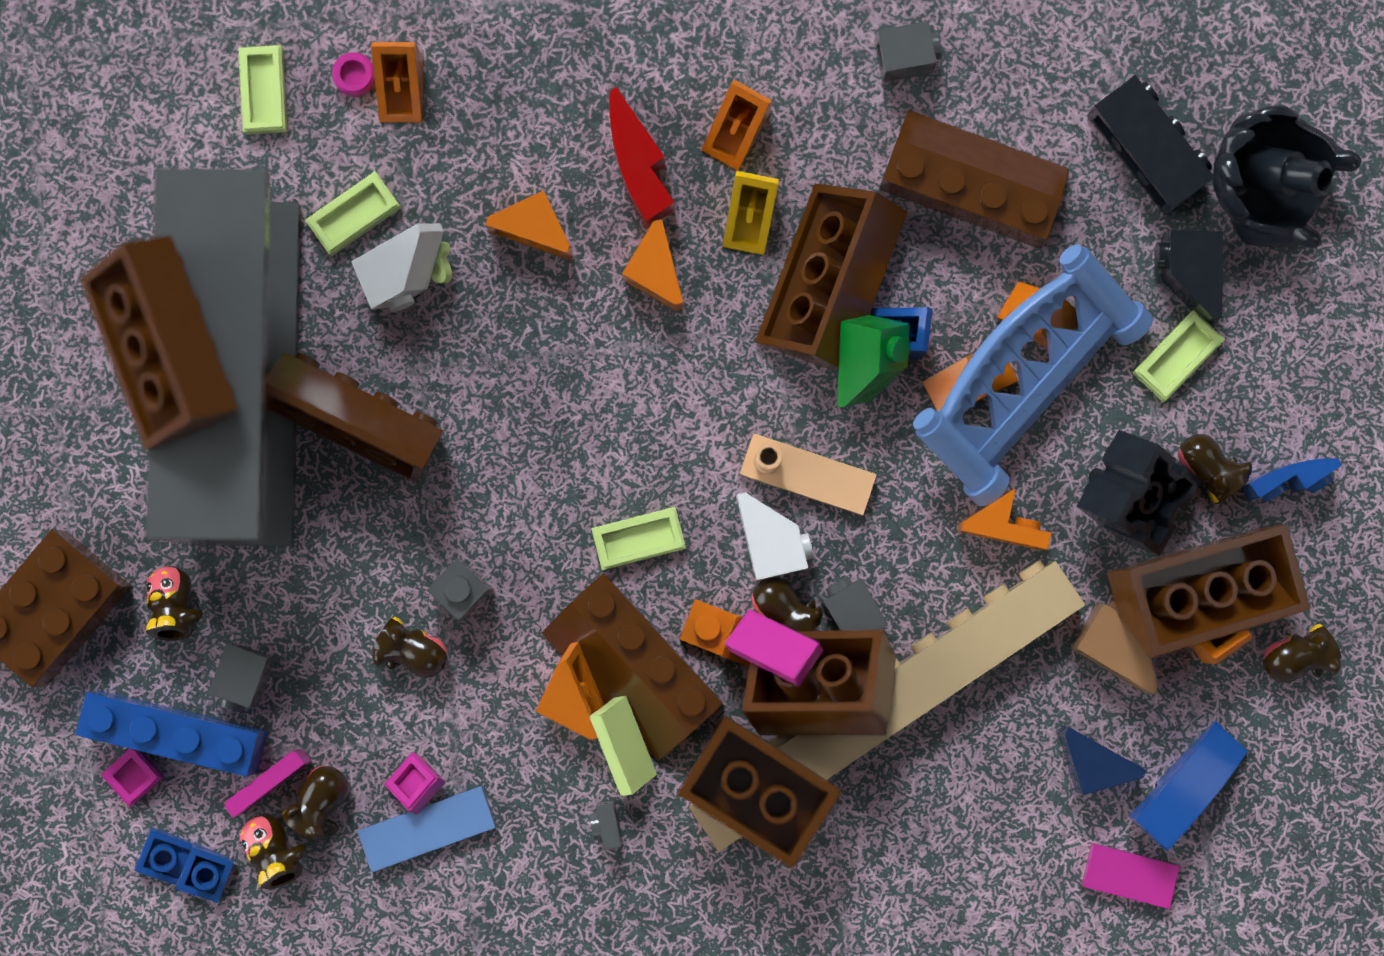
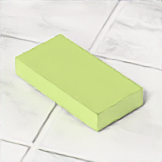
[239,45,288,135]
[305,171,401,257]
[1132,310,1225,402]
[591,507,686,571]
[589,696,657,796]

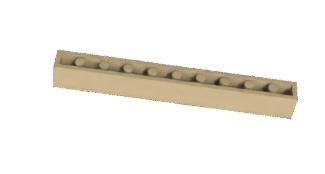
[689,559,1085,852]

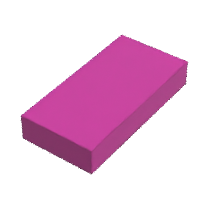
[725,609,823,686]
[224,749,312,818]
[1081,842,1180,909]

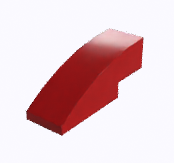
[609,87,675,229]

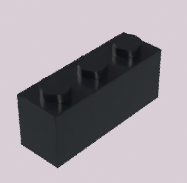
[1087,75,1213,216]

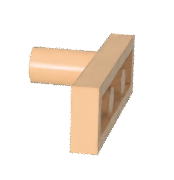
[740,433,877,516]

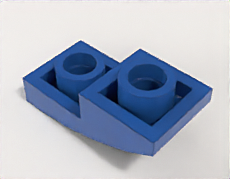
[1241,458,1342,502]
[134,827,234,903]

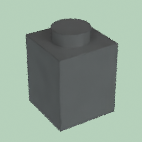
[874,21,942,82]
[426,558,494,621]
[821,576,888,631]
[208,643,276,713]

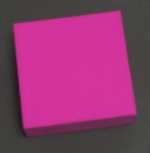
[101,749,165,807]
[384,751,446,815]

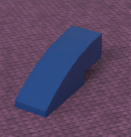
[1128,721,1248,851]

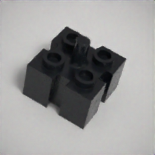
[1076,430,1202,557]

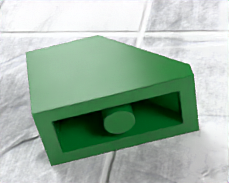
[837,315,910,408]

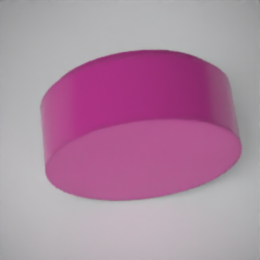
[332,52,375,97]

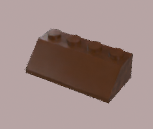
[878,110,1069,249]
[755,183,907,371]
[80,235,238,451]
[265,352,443,484]
[1107,524,1311,657]
[542,573,723,761]

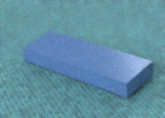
[357,785,497,873]

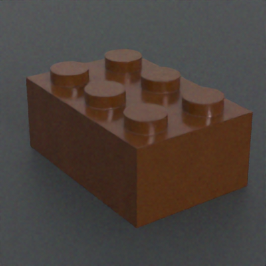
[0,529,132,688]
[742,630,896,736]
[677,715,842,869]

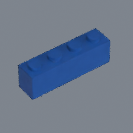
[75,690,268,777]

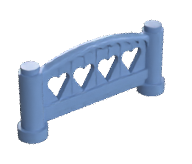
[913,244,1153,506]

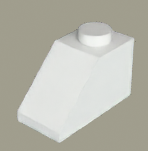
[351,223,444,312]
[736,493,814,581]

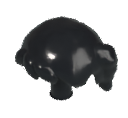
[1213,105,1362,248]

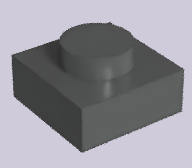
[590,799,623,850]

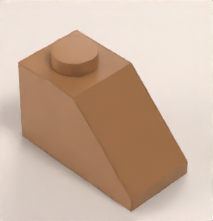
[1070,601,1158,695]

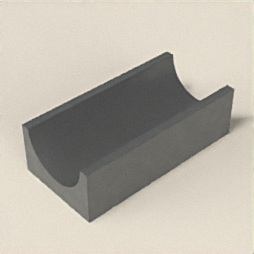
[146,168,301,546]

